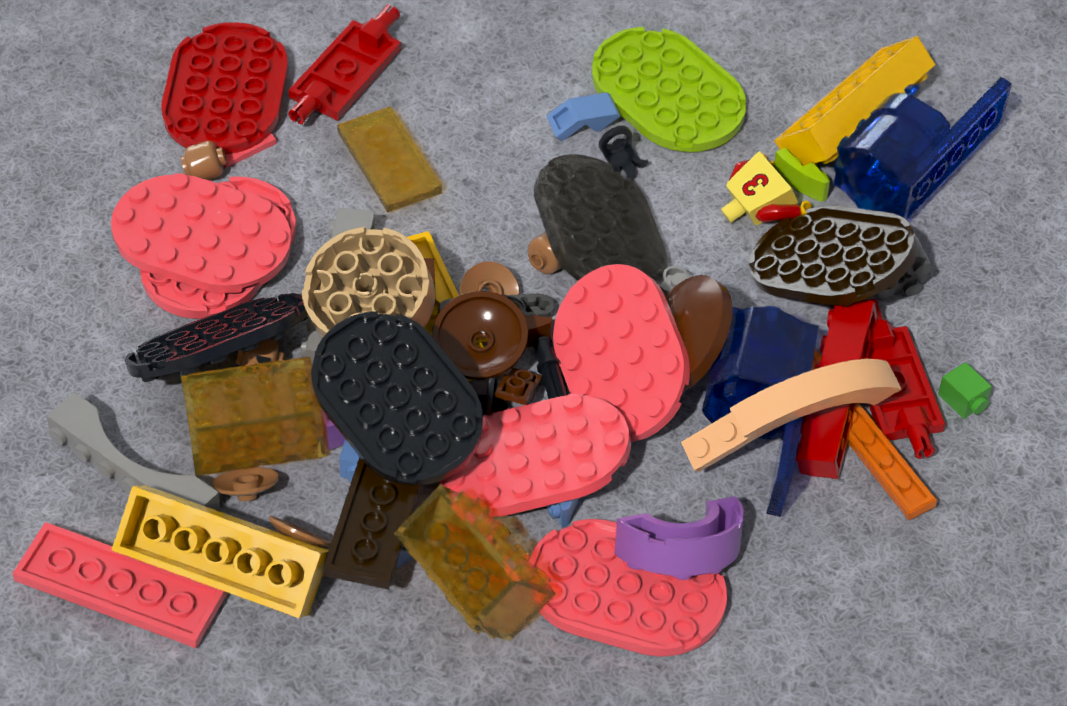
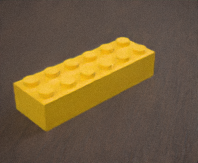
[774,36,935,166]
[112,485,329,618]

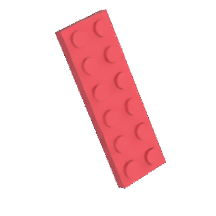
[12,522,227,648]

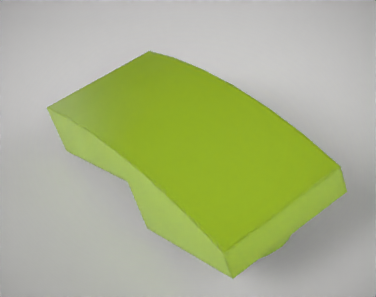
[774,147,830,202]

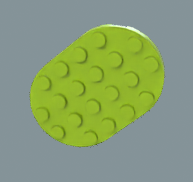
[591,27,746,152]

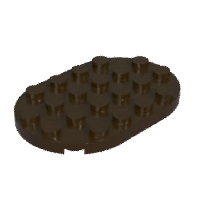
[749,205,918,307]

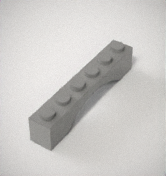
[47,392,221,511]

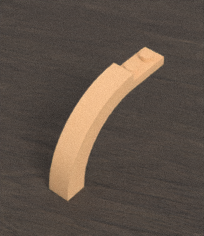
[681,359,902,472]

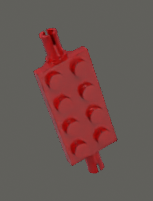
[288,4,401,125]
[867,299,945,459]

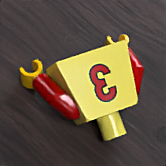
[720,151,812,225]

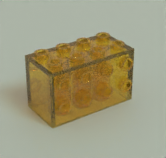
[181,356,325,476]
[394,485,556,641]

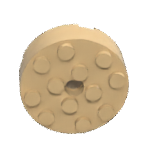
[302,227,435,338]

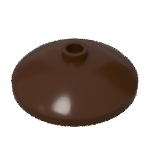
[432,291,528,380]

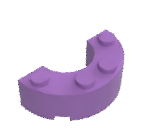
[615,496,744,580]

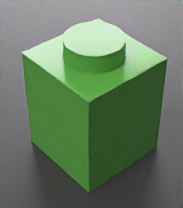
[938,362,992,419]

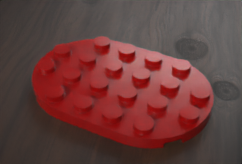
[161,22,288,155]

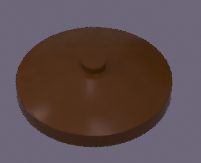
[665,275,732,392]

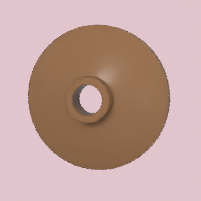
[460,261,519,295]
[212,467,279,501]
[268,515,331,548]

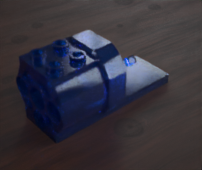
[834,77,1012,221]
[702,306,819,517]

